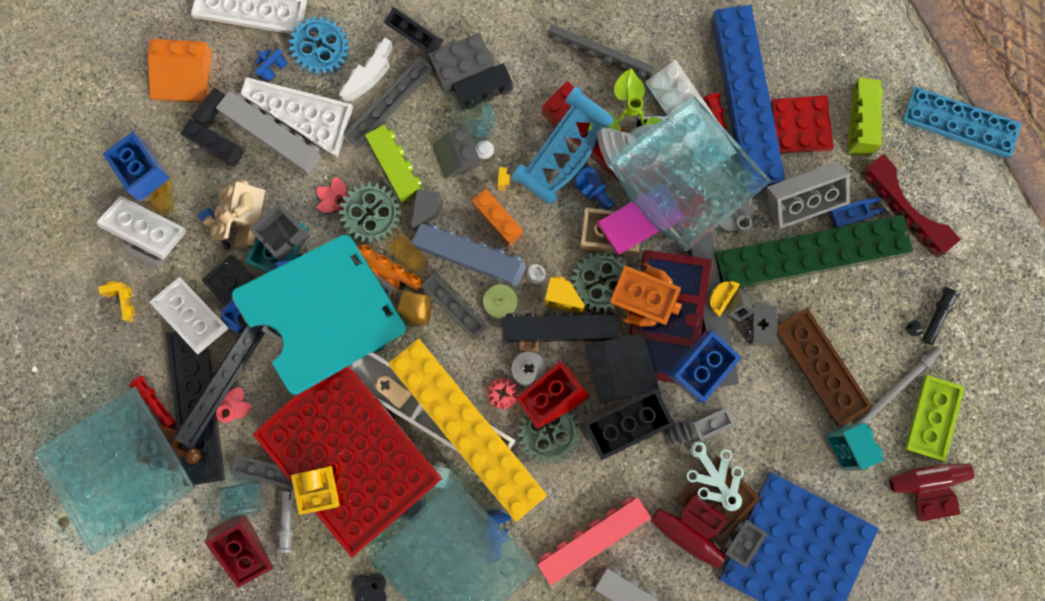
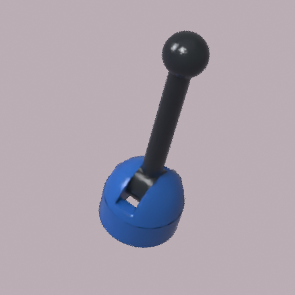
[197,208,231,250]

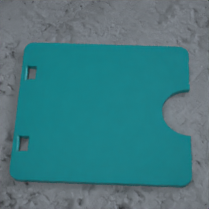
[232,235,406,395]

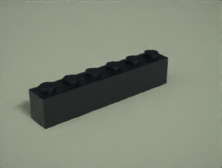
[501,312,620,343]

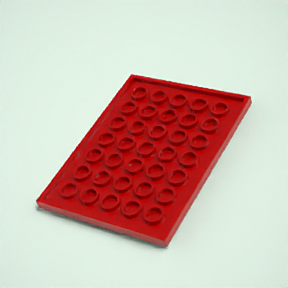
[252,365,443,558]

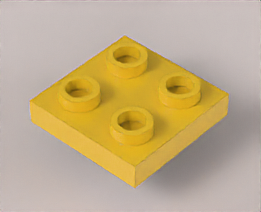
[291,466,340,515]

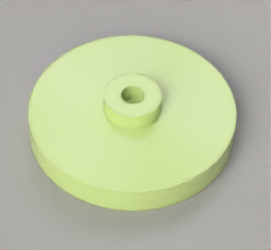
[483,284,517,319]

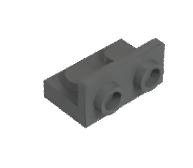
[723,520,768,568]

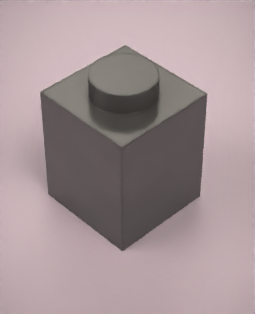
[726,287,755,322]

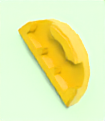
[709,281,740,317]

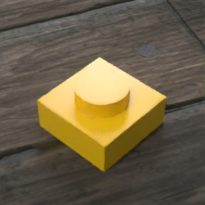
[498,167,510,191]

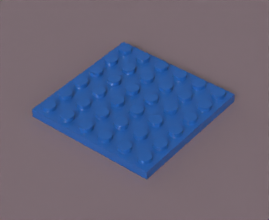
[718,472,879,601]

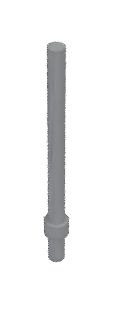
[856,346,943,424]

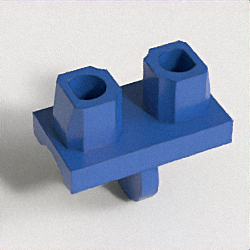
[254,48,288,82]

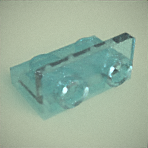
[219,481,263,519]

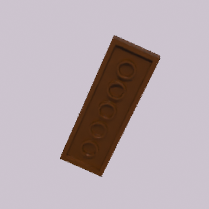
[777,307,873,427]

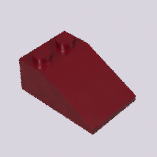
[205,512,273,588]

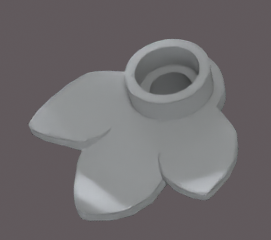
[719,198,753,233]

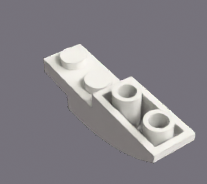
[339,37,393,103]

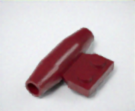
[889,463,975,522]
[650,494,728,569]

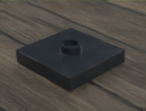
[202,255,253,306]

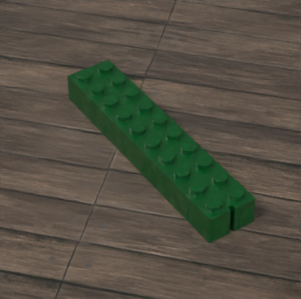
[716,215,913,289]

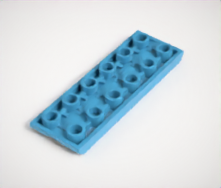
[903,86,1022,158]

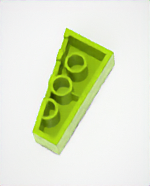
[847,77,883,157]

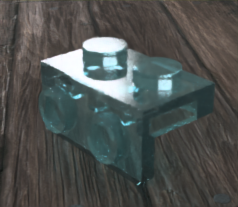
[470,102,496,139]

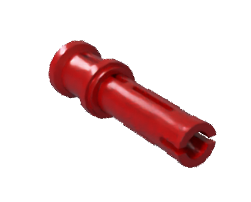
[704,93,728,135]
[129,375,176,428]

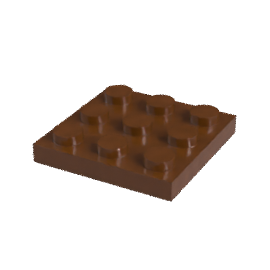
[676,456,761,541]

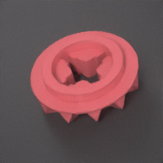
[487,378,518,409]

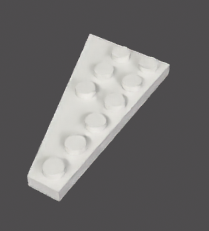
[241,77,353,158]

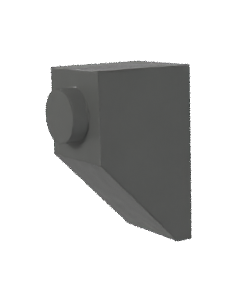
[411,190,444,231]

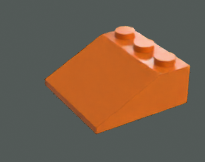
[148,39,212,103]

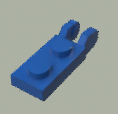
[829,197,885,228]

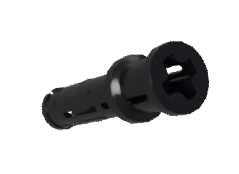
[921,287,961,345]

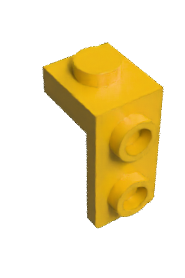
[98,281,135,322]

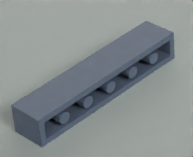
[411,223,526,288]

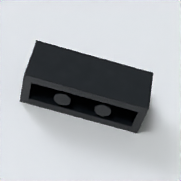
[384,7,444,54]
[453,63,513,110]
[180,118,244,167]

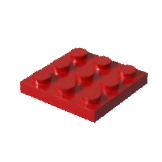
[770,95,834,154]

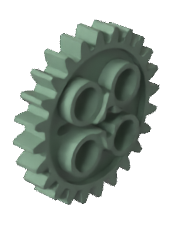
[339,182,401,244]
[570,251,627,313]
[517,411,581,465]

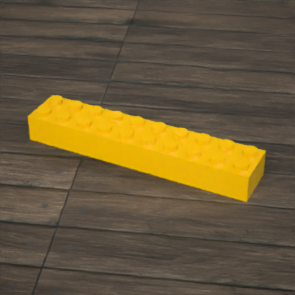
[388,338,548,522]

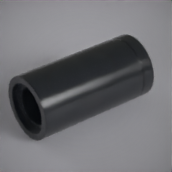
[191,87,225,127]

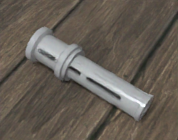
[275,491,294,553]

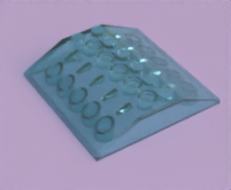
[609,96,771,251]
[33,387,196,556]
[371,478,538,601]

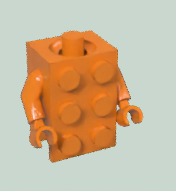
[610,263,682,326]

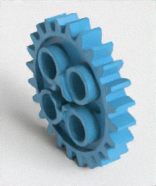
[289,16,349,76]

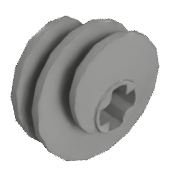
[511,351,546,387]

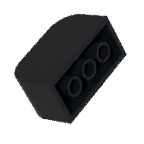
[582,388,674,461]

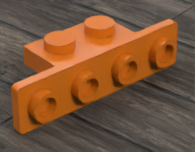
[357,244,424,296]

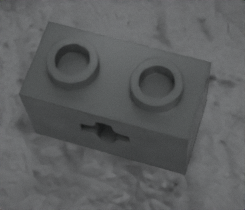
[746,305,777,346]

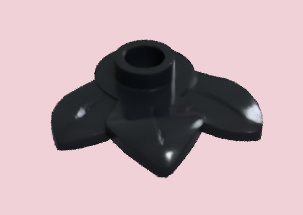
[351,573,387,601]

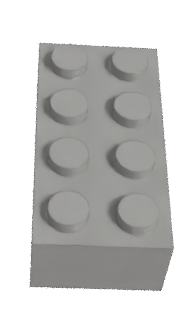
[767,162,850,229]

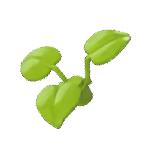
[587,69,673,145]

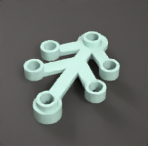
[686,441,744,511]

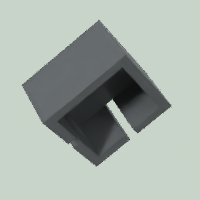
[249,203,310,262]

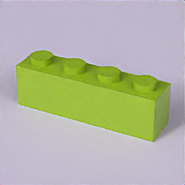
[365,125,422,203]

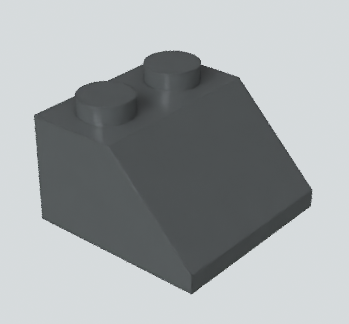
[433,126,481,179]

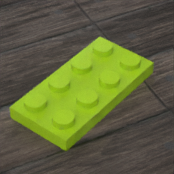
[904,375,965,462]

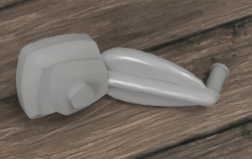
[597,123,683,169]

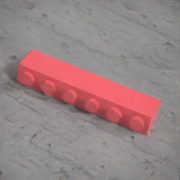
[537,496,651,585]

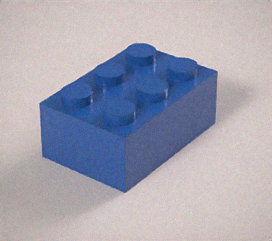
[103,131,170,201]
[668,331,742,403]

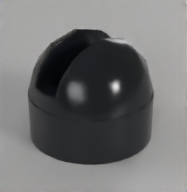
[905,319,923,336]

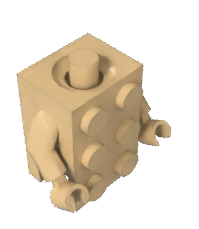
[202,180,265,249]

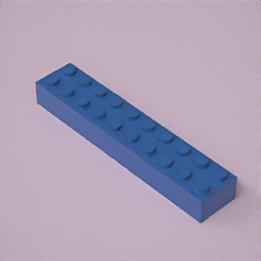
[711,5,785,193]

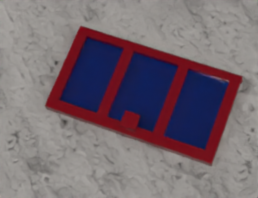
[629,250,713,384]

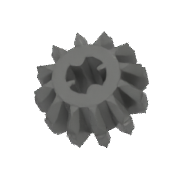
[663,419,698,447]

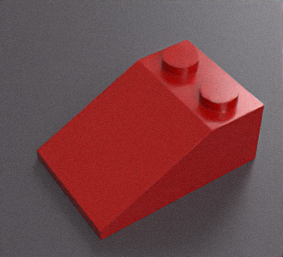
[516,361,590,428]

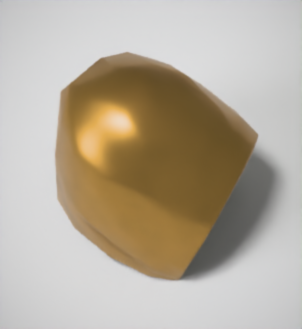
[397,290,431,326]

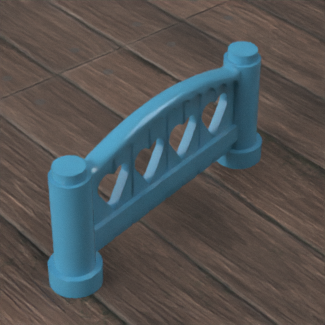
[510,86,614,205]

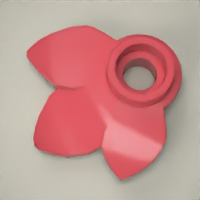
[317,177,349,213]
[216,387,252,423]

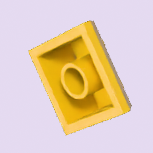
[545,276,584,315]

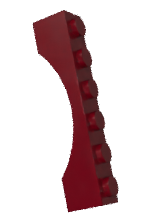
[861,154,961,258]

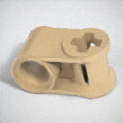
[374,374,412,409]

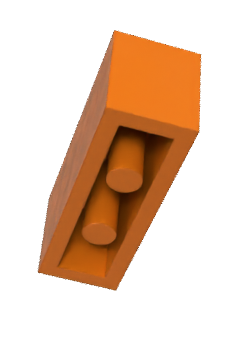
[471,188,523,247]

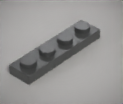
[420,273,488,341]

